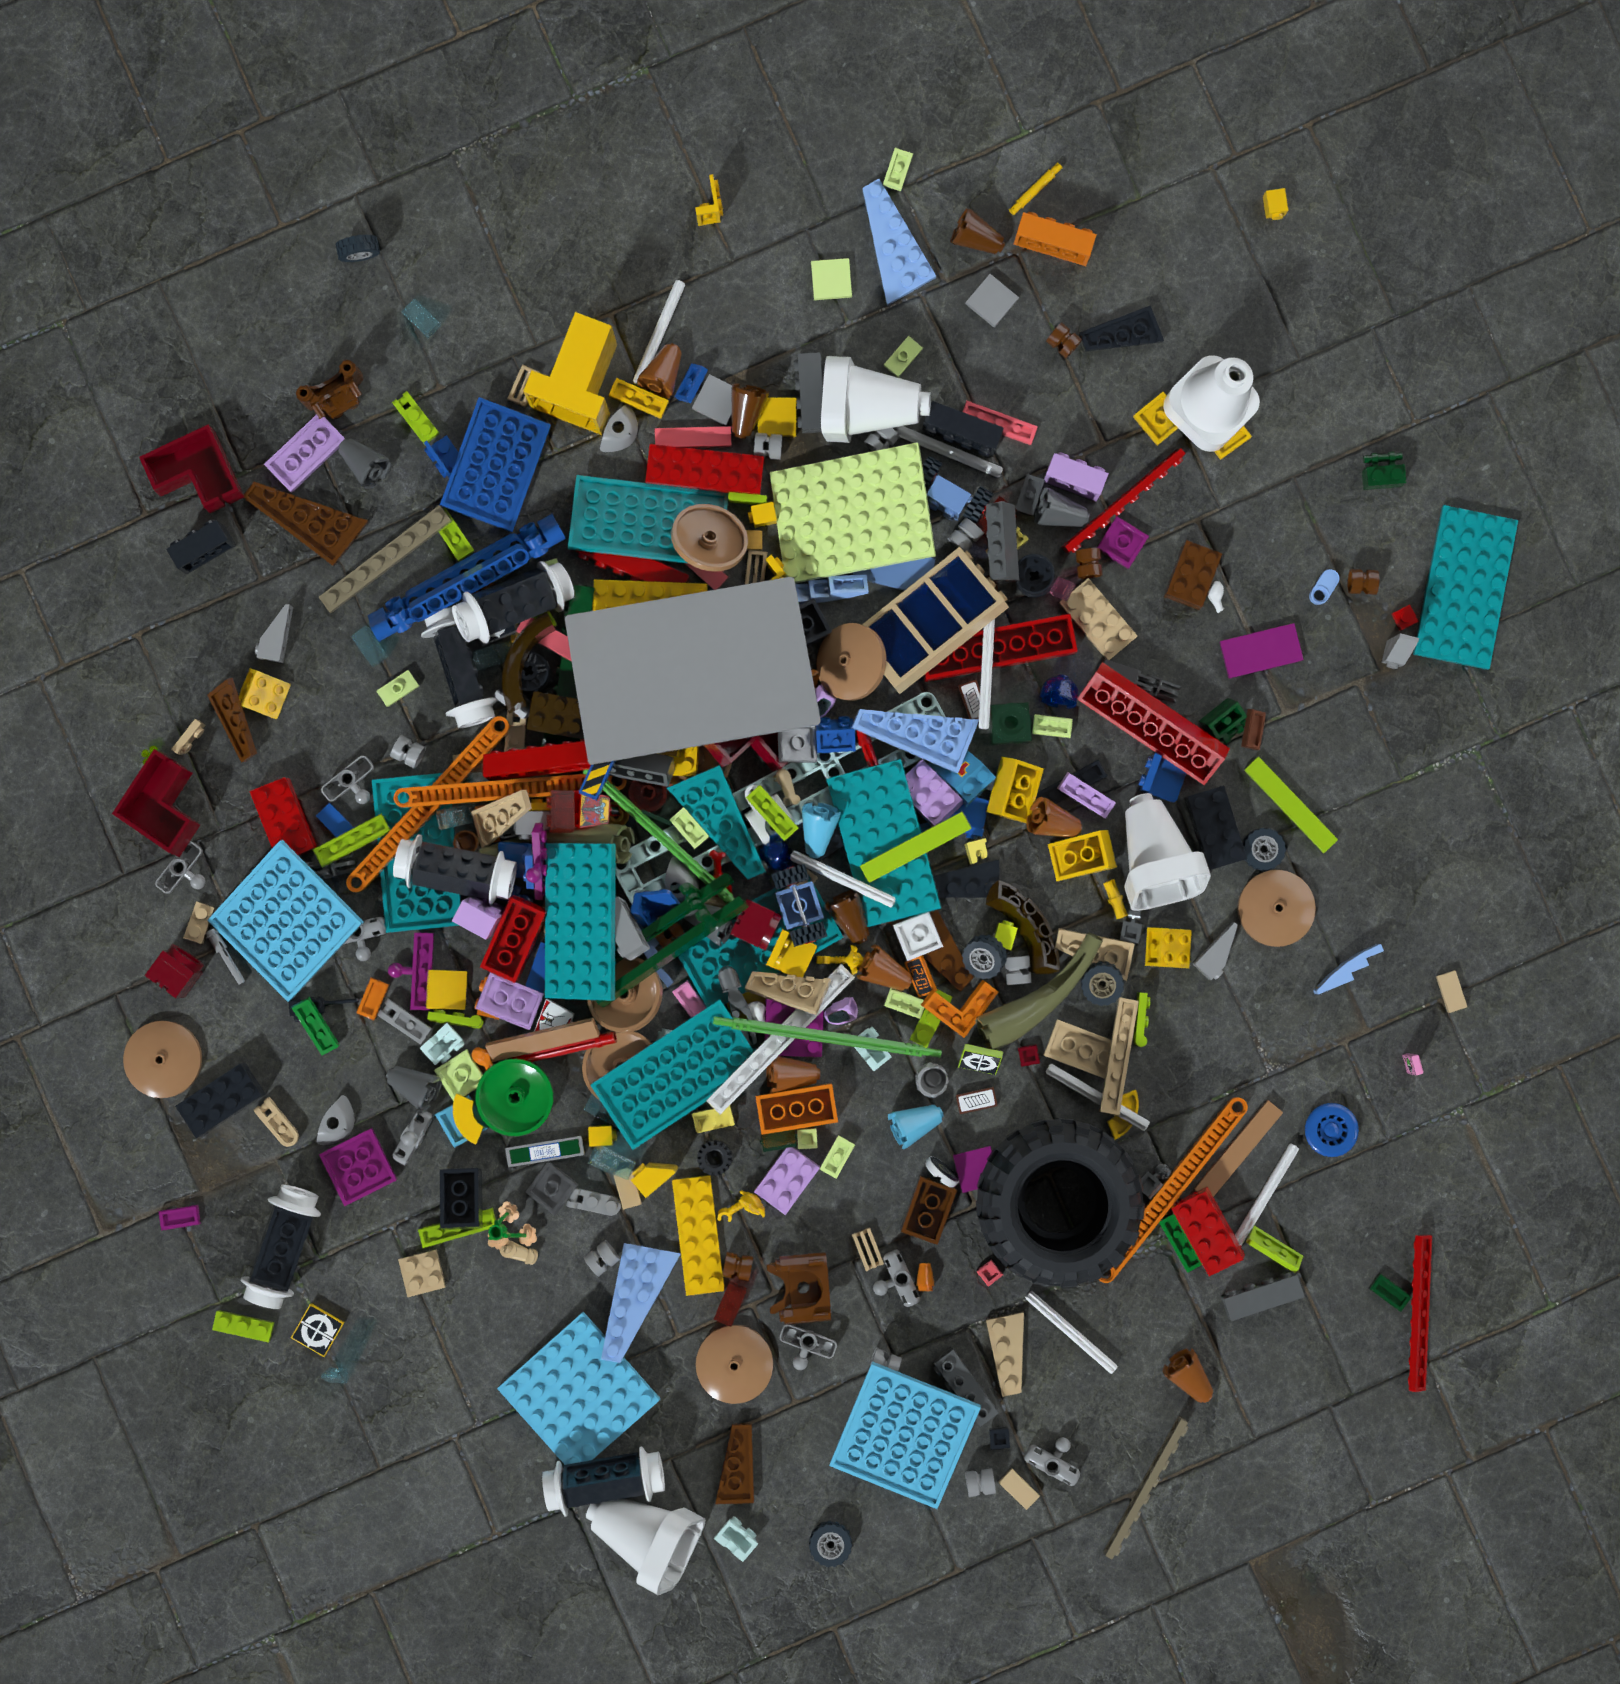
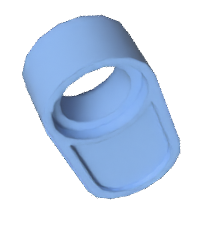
[1309,569,1339,605]

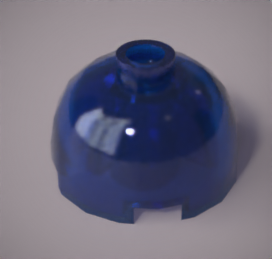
[1039,674,1078,709]
[760,833,792,871]

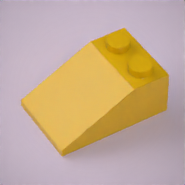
[1048,830,1117,881]

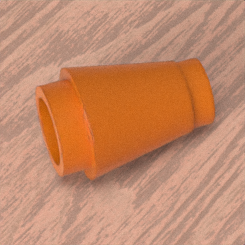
[916,1263,935,1291]

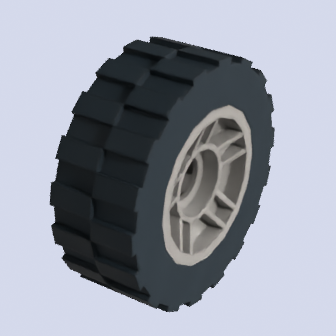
[335,234,380,262]
[1242,828,1286,871]
[962,934,1007,979]
[809,1521,852,1567]

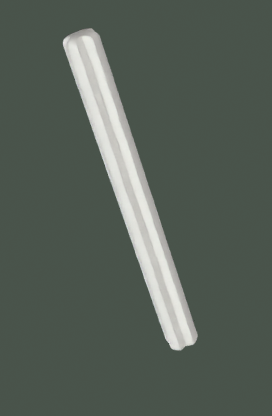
[633,280,685,386]
[896,426,1003,478]
[979,619,995,729]
[790,851,896,907]
[1046,1064,1149,1131]
[1235,1144,1299,1246]
[1025,1291,1117,1374]

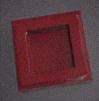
[1018,1044,1040,1067]

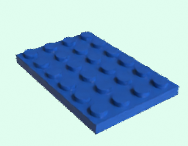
[440,397,551,532]

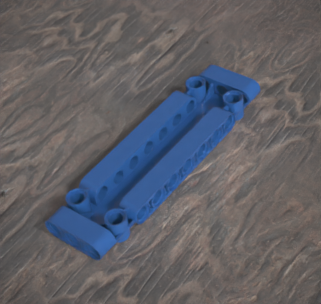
[368,514,566,642]

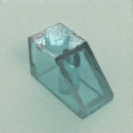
[587,1146,636,1180]

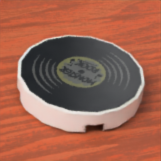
[925,1156,959,1188]

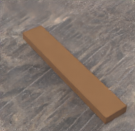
[485,1018,600,1062]
[1194,1100,1283,1197]

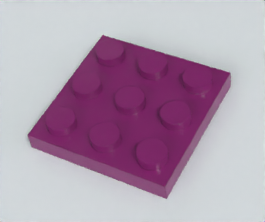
[764,998,823,1057]
[319,1128,398,1206]

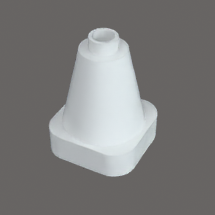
[821,356,931,443]
[1163,356,1260,452]
[1124,793,1211,911]
[586,1498,705,1595]

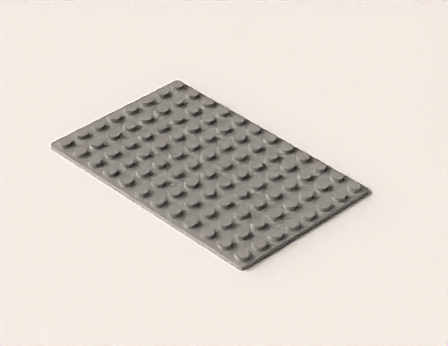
[565,577,820,765]

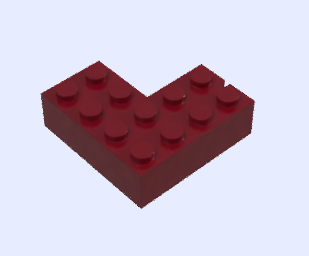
[139,424,245,514]
[704,732,788,772]
[112,749,200,857]

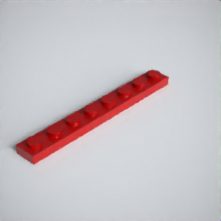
[1061,448,1186,553]
[1408,1234,1432,1392]

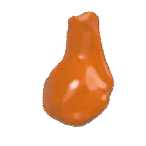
[471,1047,493,1070]

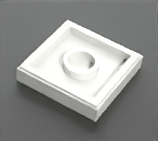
[893,912,943,961]

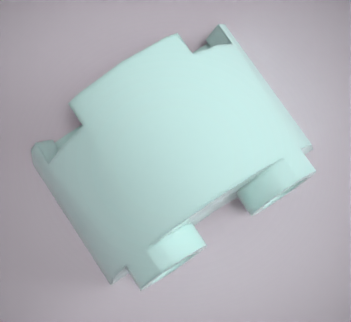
[420,1023,465,1065]
[854,1027,891,1071]
[714,1516,758,1562]

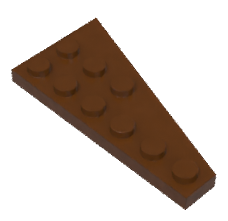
[244,482,369,566]
[888,910,973,992]

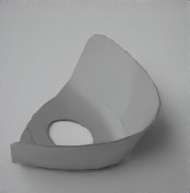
[600,404,638,452]
[665,857,699,903]
[317,1095,355,1145]

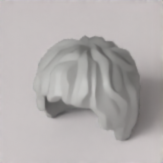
[915,1062,949,1098]

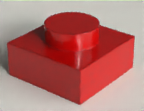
[1391,605,1419,631]

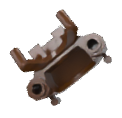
[296,360,363,419]
[766,1252,831,1324]

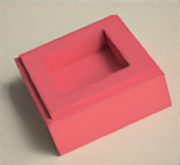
[976,1259,1003,1287]

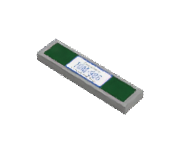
[505,1135,585,1167]

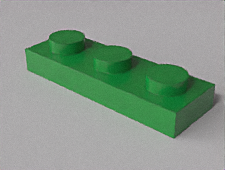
[292,997,339,1055]
[1159,1213,1202,1273]

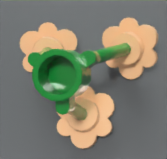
[488,1201,537,1249]

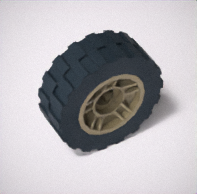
[1081,961,1124,1006]

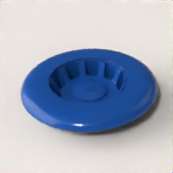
[1305,1103,1359,1157]

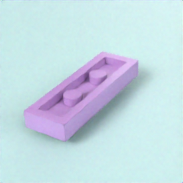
[1057,772,1116,819]

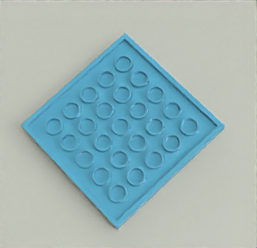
[207,840,364,1002]
[497,1312,661,1465]
[829,1361,981,1509]

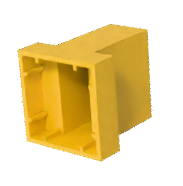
[523,312,617,435]

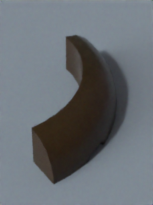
[502,612,556,714]
[985,880,1060,974]

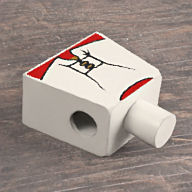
[534,999,575,1031]

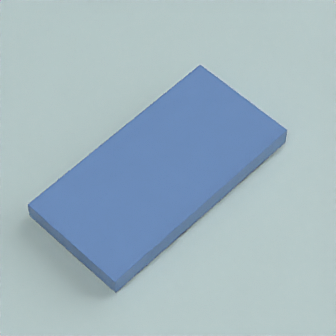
[853,557,936,596]

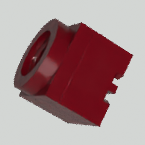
[730,899,782,951]
[144,944,204,998]

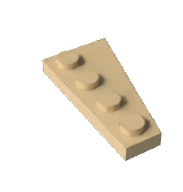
[471,789,532,848]
[745,971,831,1015]
[986,1312,1024,1397]

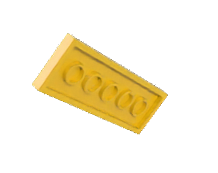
[672,1175,725,1296]

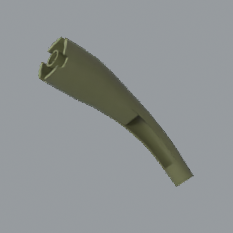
[479,823,635,864]
[975,932,1103,1050]

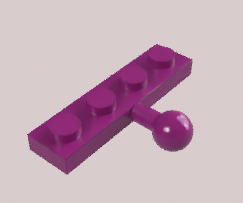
[526,823,547,900]
[388,933,435,1010]

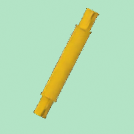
[1009,162,1063,215]

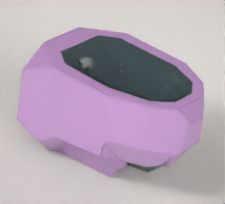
[815,685,836,718]
[824,997,858,1025]

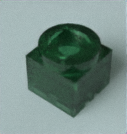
[989,702,1032,746]

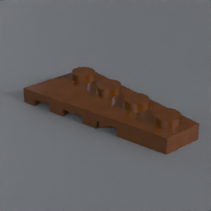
[207,678,257,763]
[715,1423,754,1504]

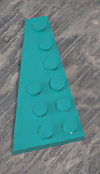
[667,765,766,879]

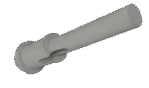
[205,928,245,985]

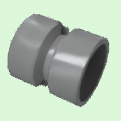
[864,428,900,452]
[754,433,783,460]
[948,518,984,552]
[390,735,426,769]
[1005,956,1032,985]
[584,1240,620,1277]
[867,1348,902,1371]
[965,1468,996,1497]

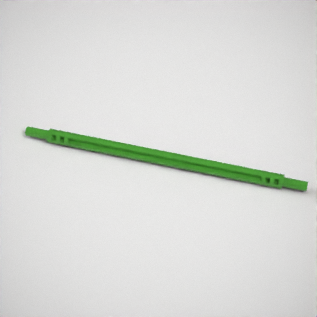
[583,769,735,903]
[713,1016,942,1058]

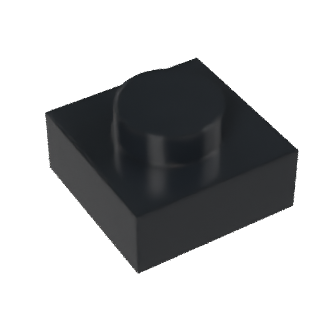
[989,1427,1010,1450]

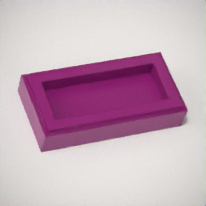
[158,1205,201,1231]

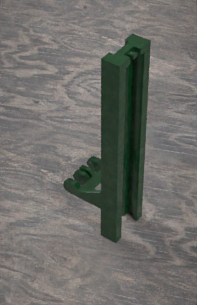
[596,873,749,1007]

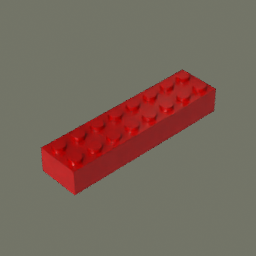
[918,614,1078,682]
[1077,662,1230,785]

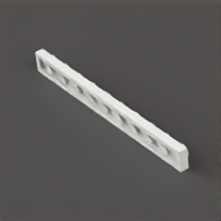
[706,964,855,1114]

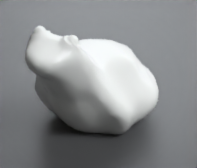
[1207,581,1224,613]
[746,1001,766,1022]

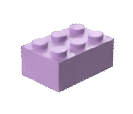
[1044,452,1109,502]
[906,759,963,827]
[452,897,504,940]
[754,1144,820,1215]

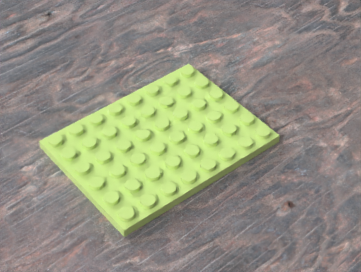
[770,442,936,583]

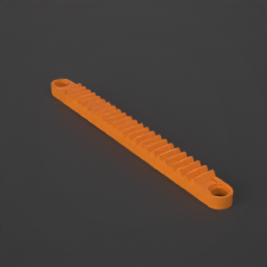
[346,716,510,893]
[393,774,626,808]
[1099,1097,1248,1283]

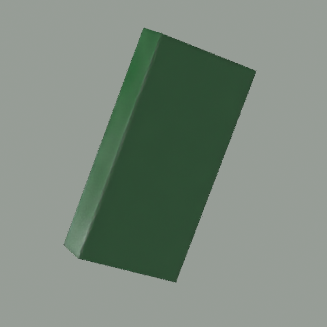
[1369,1273,1412,1312]

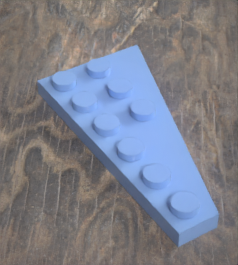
[863,179,936,306]
[852,709,979,773]
[601,1243,681,1363]

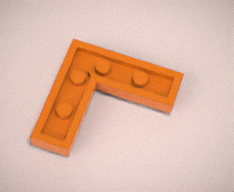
[921,980,999,1038]

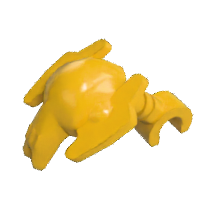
[817,945,863,975]
[717,1190,765,1222]

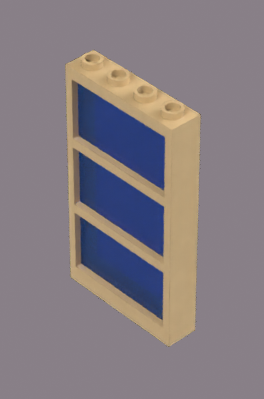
[862,547,1009,694]

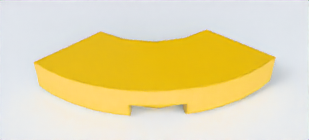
[1107,1090,1139,1140]
[453,1093,484,1145]

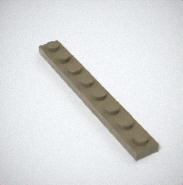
[319,505,452,613]
[1103,1415,1188,1559]

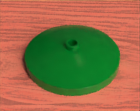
[476,1058,554,1136]

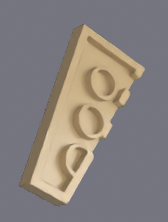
[1055,928,1135,981]

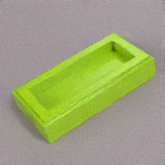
[728,492,767,505]

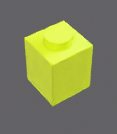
[993,920,1018,950]

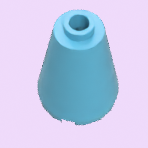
[802,803,841,858]
[888,1105,944,1149]

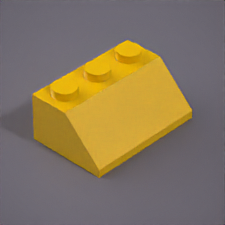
[986,757,1044,823]
[631,1162,679,1198]

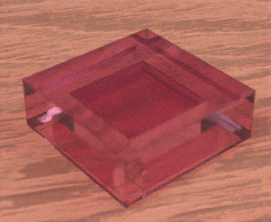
[1049,576,1076,601]

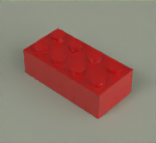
[249,777,317,857]
[480,895,547,983]
[1171,1186,1245,1277]

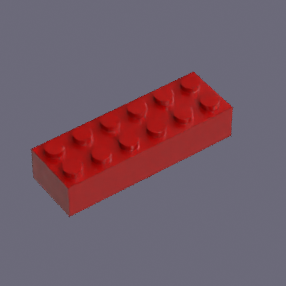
[645,444,764,495]

